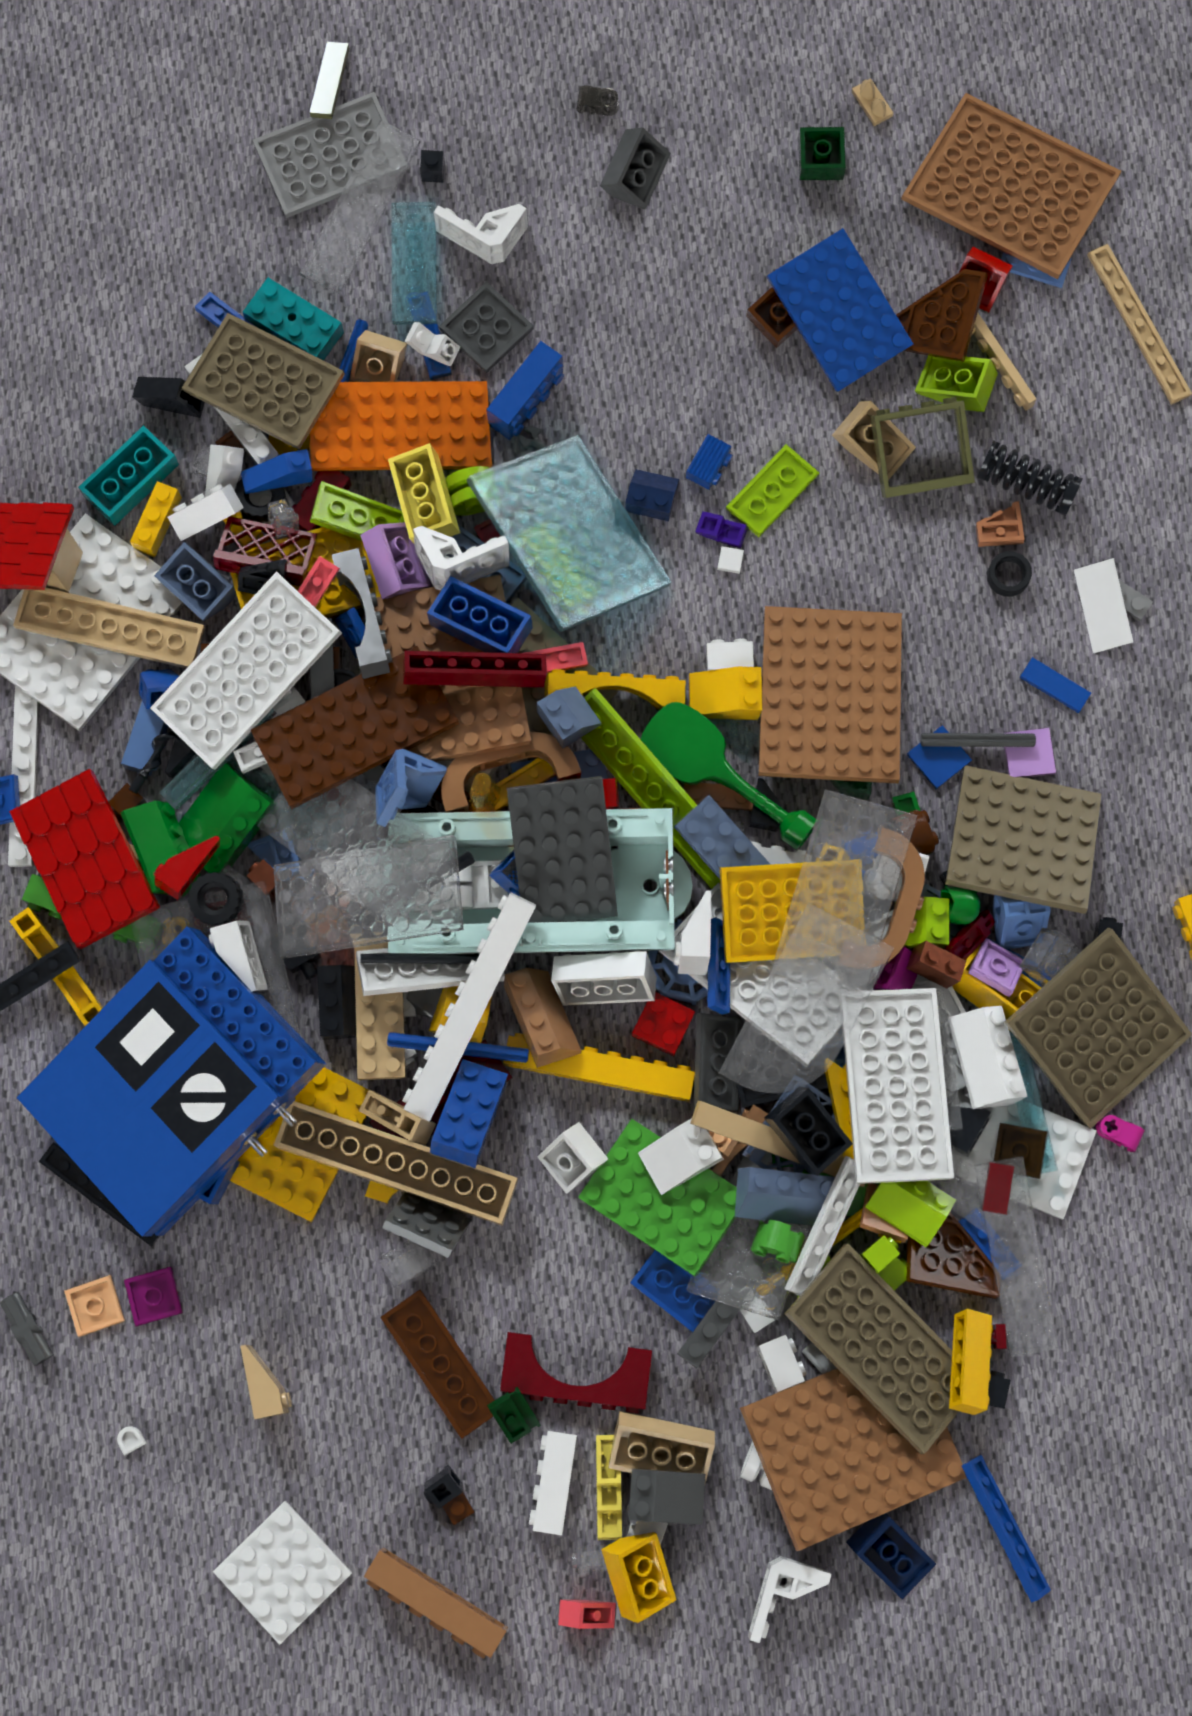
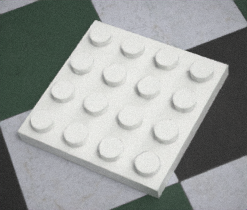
[213,1501,352,1645]

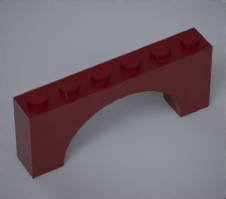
[500,1332,652,1414]

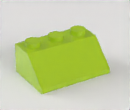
[865,1181,956,1247]

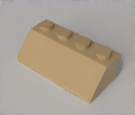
[608,1411,715,1483]

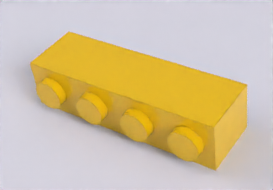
[949,1309,993,1415]

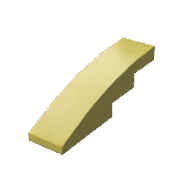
[596,1435,622,1540]

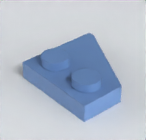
[248,828,304,880]

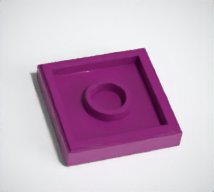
[124,1266,183,1327]

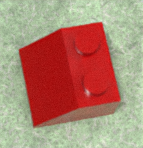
[959,247,1013,313]

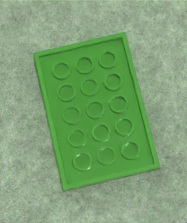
[578,1119,737,1277]

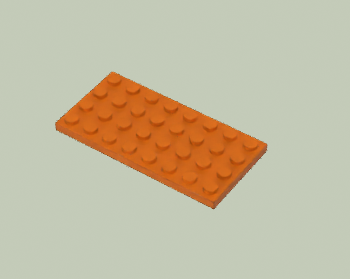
[309,381,492,471]

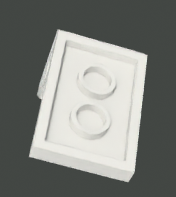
[433,204,528,264]
[413,526,509,590]
[748,1556,832,1643]

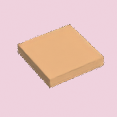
[64,1275,125,1337]

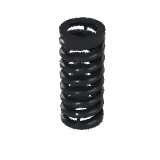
[977,440,1083,516]

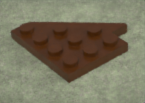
[896,269,988,362]
[906,1212,1000,1299]

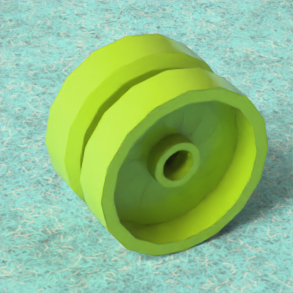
[445,466,500,516]

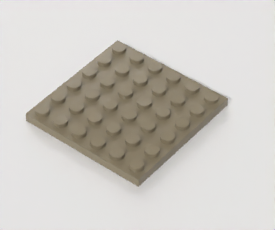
[945,765,1101,914]
[1004,928,1192,1129]

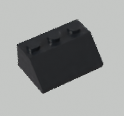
[317,965,357,1040]

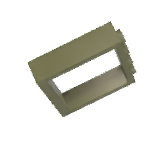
[870,397,975,498]

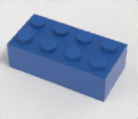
[486,341,564,440]
[427,576,533,653]
[430,1059,508,1168]

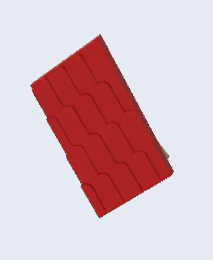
[0,502,83,593]
[9,769,161,950]

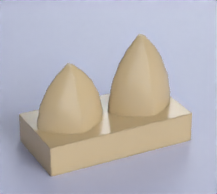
[852,78,893,126]

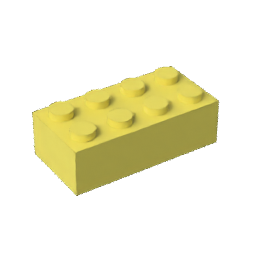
[388,443,460,545]

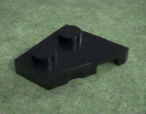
[238,559,287,595]

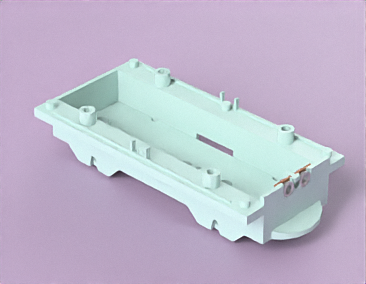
[376,808,693,954]

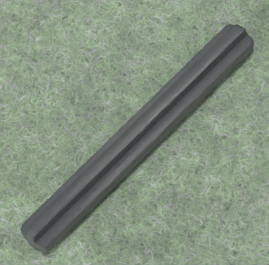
[920,733,1036,747]

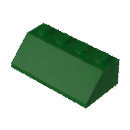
[120,800,200,897]

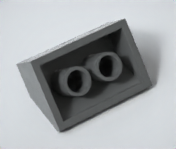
[600,127,671,209]

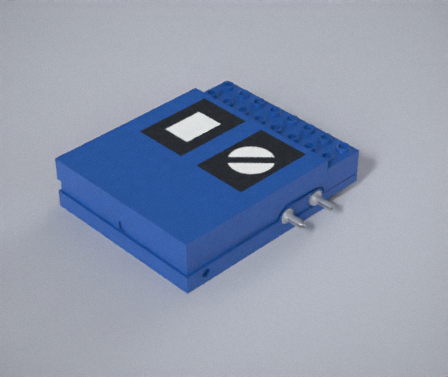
[17,926,327,1237]

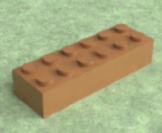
[363,1547,508,1659]

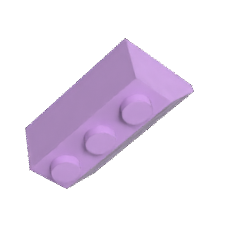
[361,522,431,599]

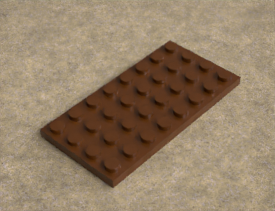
[251,646,459,810]

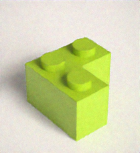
[860,1235,907,1291]

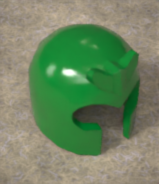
[940,886,981,925]

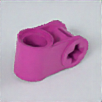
[1095,1115,1145,1153]

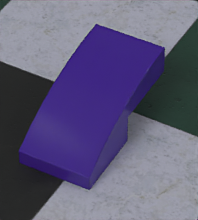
[695,511,748,549]

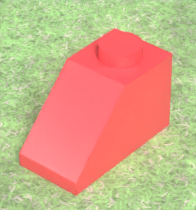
[558,1600,616,1629]

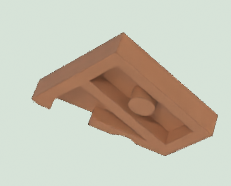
[976,501,1025,547]

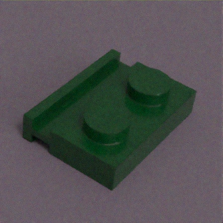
[487,1387,541,1444]

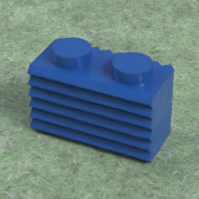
[686,434,733,490]

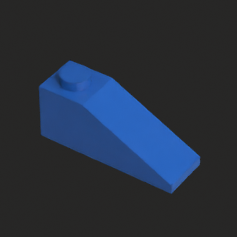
[241,449,313,494]

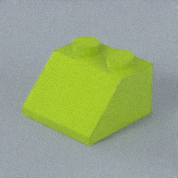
[895,897,949,949]

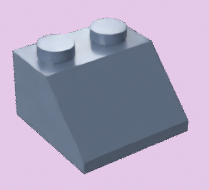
[537,686,602,749]

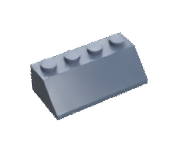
[735,1167,835,1226]

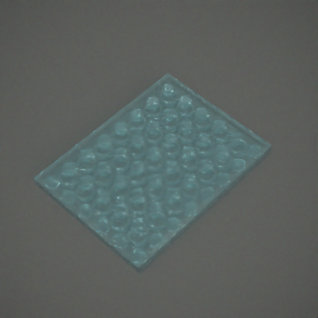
[466,435,672,632]

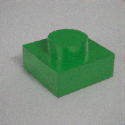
[891,791,920,817]

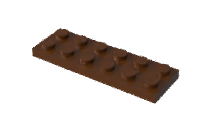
[380,1289,495,1439]

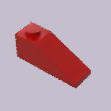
[154,836,220,900]

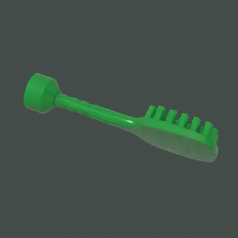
[640,702,819,851]

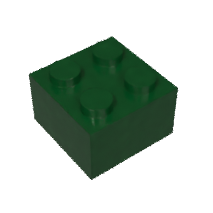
[798,127,846,181]

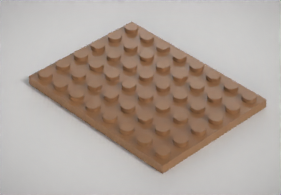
[902,93,1121,279]
[374,575,532,762]
[758,606,902,784]
[740,1368,967,1551]

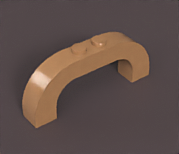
[441,732,581,813]
[837,827,925,970]

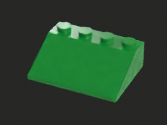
[179,761,278,874]

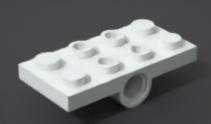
[412,860,508,912]

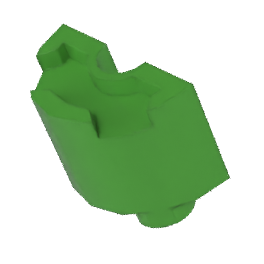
[750,1220,805,1263]

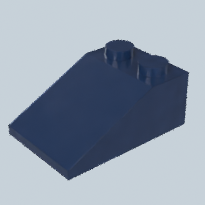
[846,1513,936,1600]

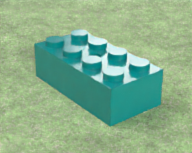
[243,277,344,361]
[78,425,179,526]

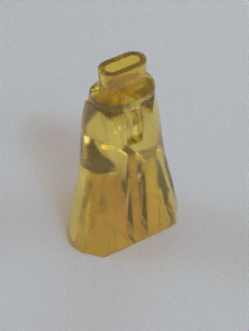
[469,772,501,812]

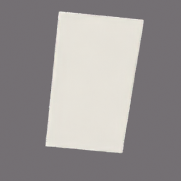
[1074,558,1133,653]

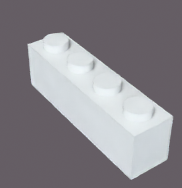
[529,1431,577,1535]

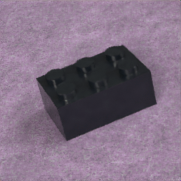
[764,1086,853,1176]

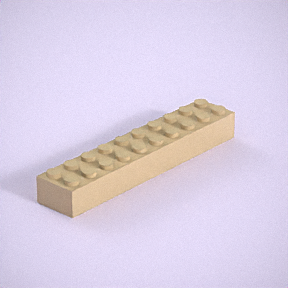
[274,1101,518,1226]

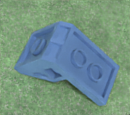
[375,749,447,827]
[992,895,1051,949]

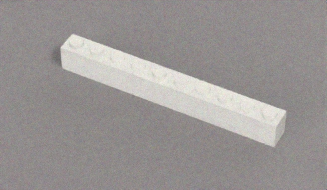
[402,892,536,1122]

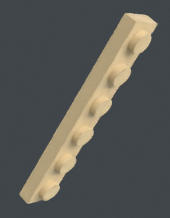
[972,313,1036,411]

